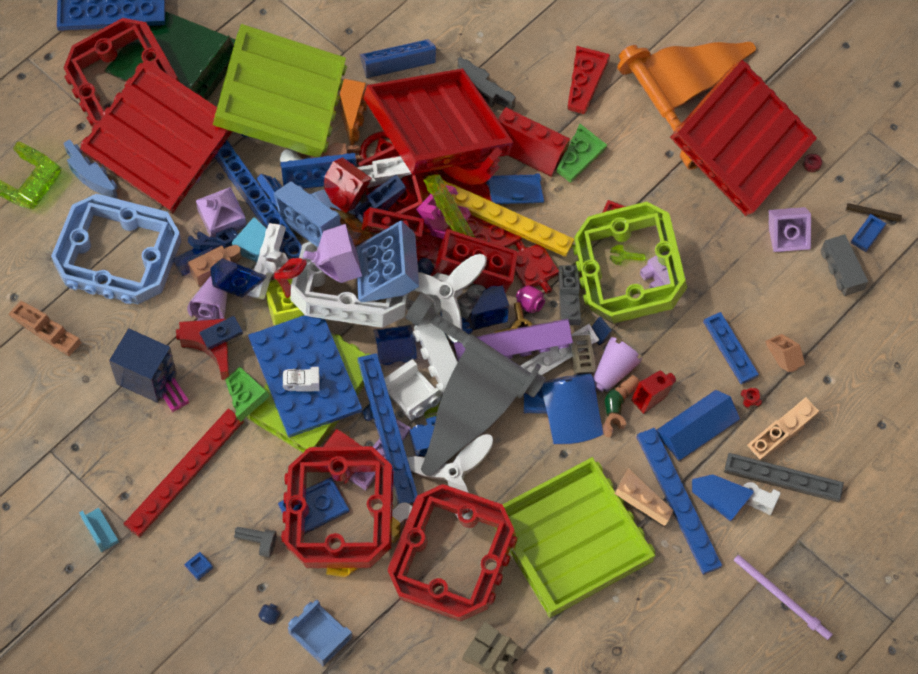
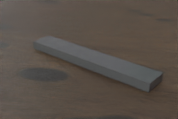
[724,453,844,502]

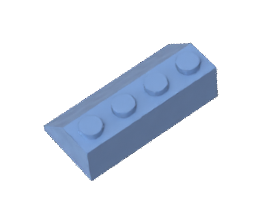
[274,182,341,247]

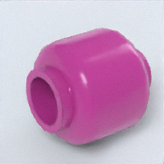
[516,286,545,314]

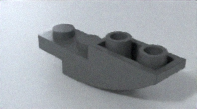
[457,57,516,110]
[559,265,581,325]

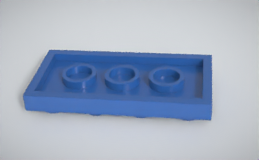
[281,153,356,189]

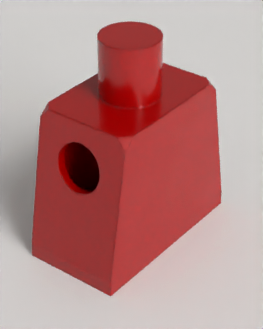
[631,370,676,414]

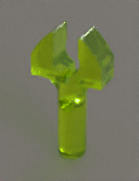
[609,245,646,265]

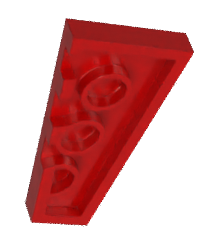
[568,46,610,114]

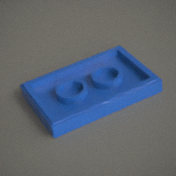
[278,477,349,534]

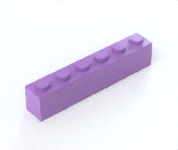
[454,319,573,361]

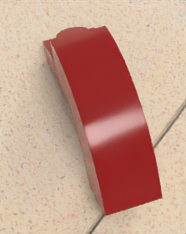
[442,147,503,185]

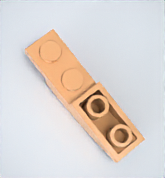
[747,397,819,460]

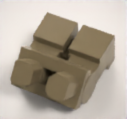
[462,622,524,674]

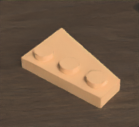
[614,468,673,526]

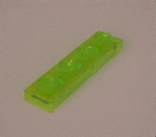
[424,174,475,238]

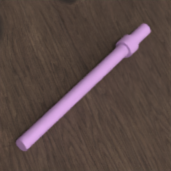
[734,555,833,640]

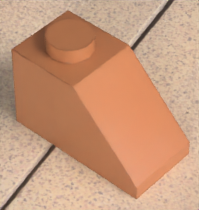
[765,334,805,372]

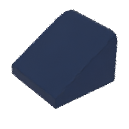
[591,317,612,345]

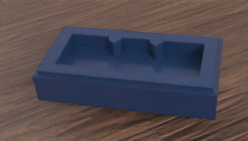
[199,316,243,350]

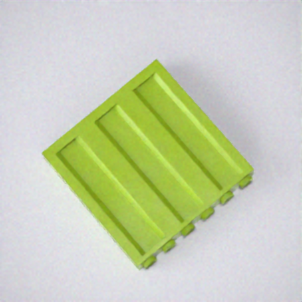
[213,24,347,158]
[495,457,655,618]

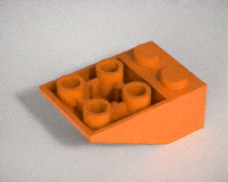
[340,79,368,146]

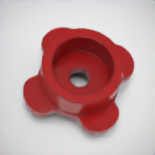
[740,388,762,408]

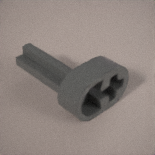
[234,526,277,558]

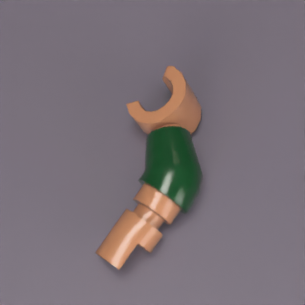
[602,375,640,438]

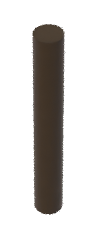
[846,203,902,222]

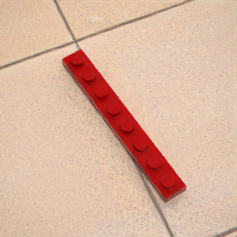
[123,408,244,538]

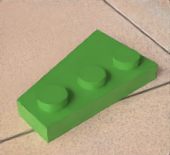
[225,367,270,422]

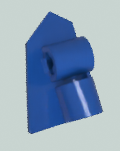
[692,474,754,521]

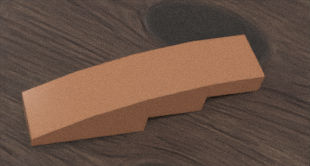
[8,301,82,357]

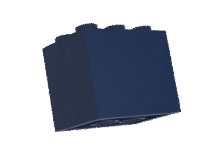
[109,328,177,403]

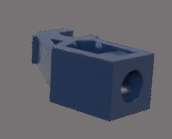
[188,227,239,250]

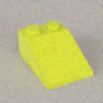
[265,278,304,326]

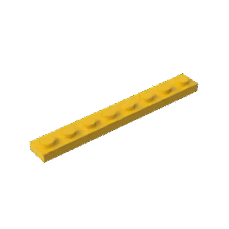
[433,179,574,257]

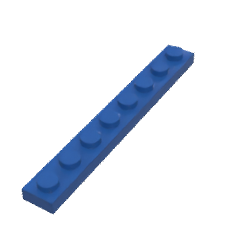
[357,353,418,505]
[636,427,722,575]

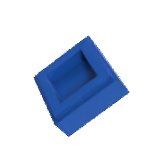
[184,552,213,581]

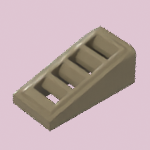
[571,335,596,374]

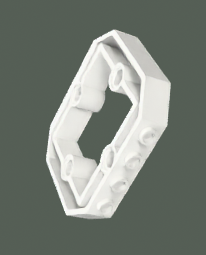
[291,239,410,328]

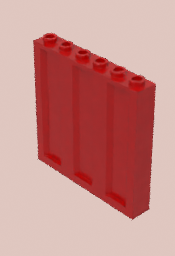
[80,59,233,214]
[670,60,817,216]
[363,68,513,175]

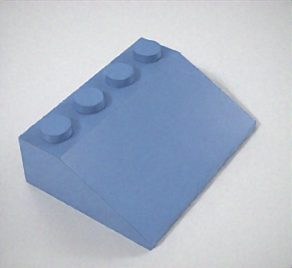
[356,220,419,302]

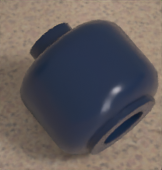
[417,258,434,275]
[258,603,281,625]

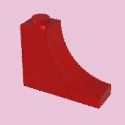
[176,319,229,380]

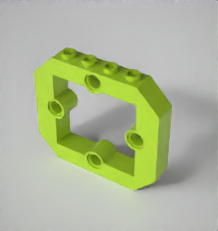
[572,202,688,324]

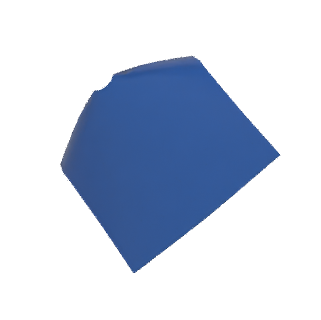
[541,374,604,444]

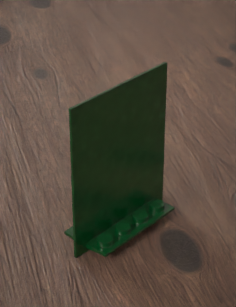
[105,11,236,100]

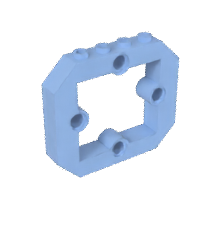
[51,194,181,304]

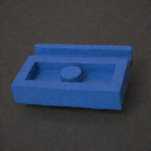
[256,174,282,207]

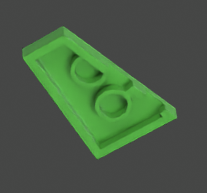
[557,124,607,183]

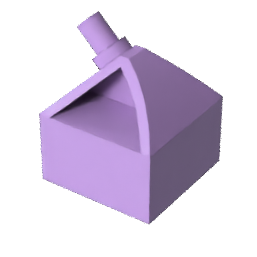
[196,187,246,237]
[303,224,362,283]

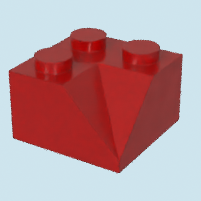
[324,157,372,213]

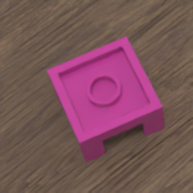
[417,184,471,239]

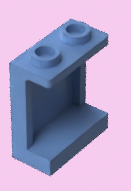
[288,600,352,666]

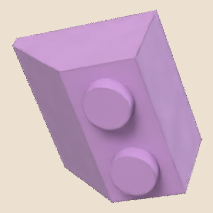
[769,207,811,252]

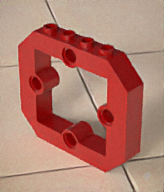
[63,18,180,127]
[281,446,394,568]
[387,484,518,622]

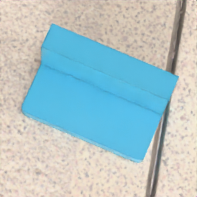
[79,508,119,552]

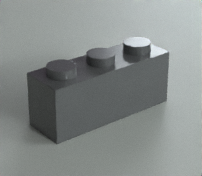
[821,234,868,296]

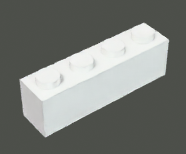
[413,323,457,395]

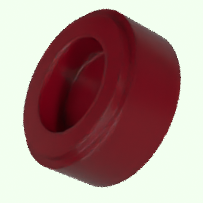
[803,153,822,173]

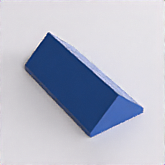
[359,39,436,78]
[656,390,740,461]

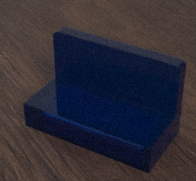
[173,247,213,276]

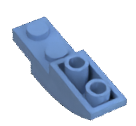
[64,139,118,199]

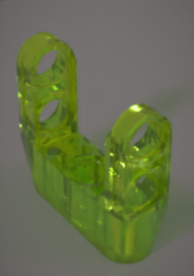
[0,141,62,210]

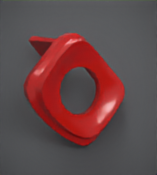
[273,258,307,298]

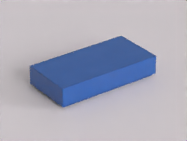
[850,214,886,252]

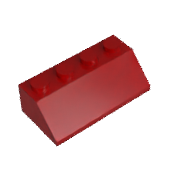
[498,107,570,177]
[434,229,518,293]

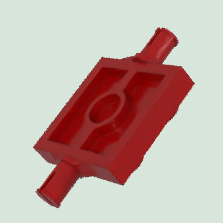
[515,240,559,294]

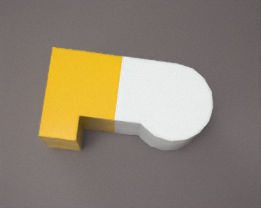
[392,503,412,543]

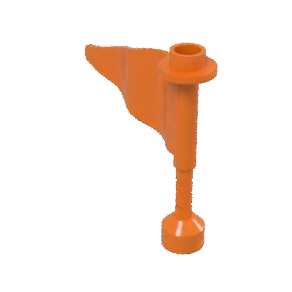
[617,41,756,170]

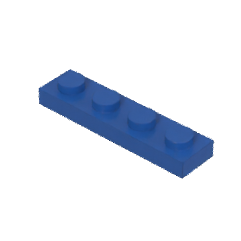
[703,312,759,385]

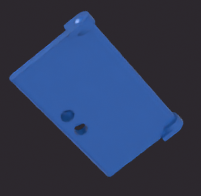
[486,173,544,204]

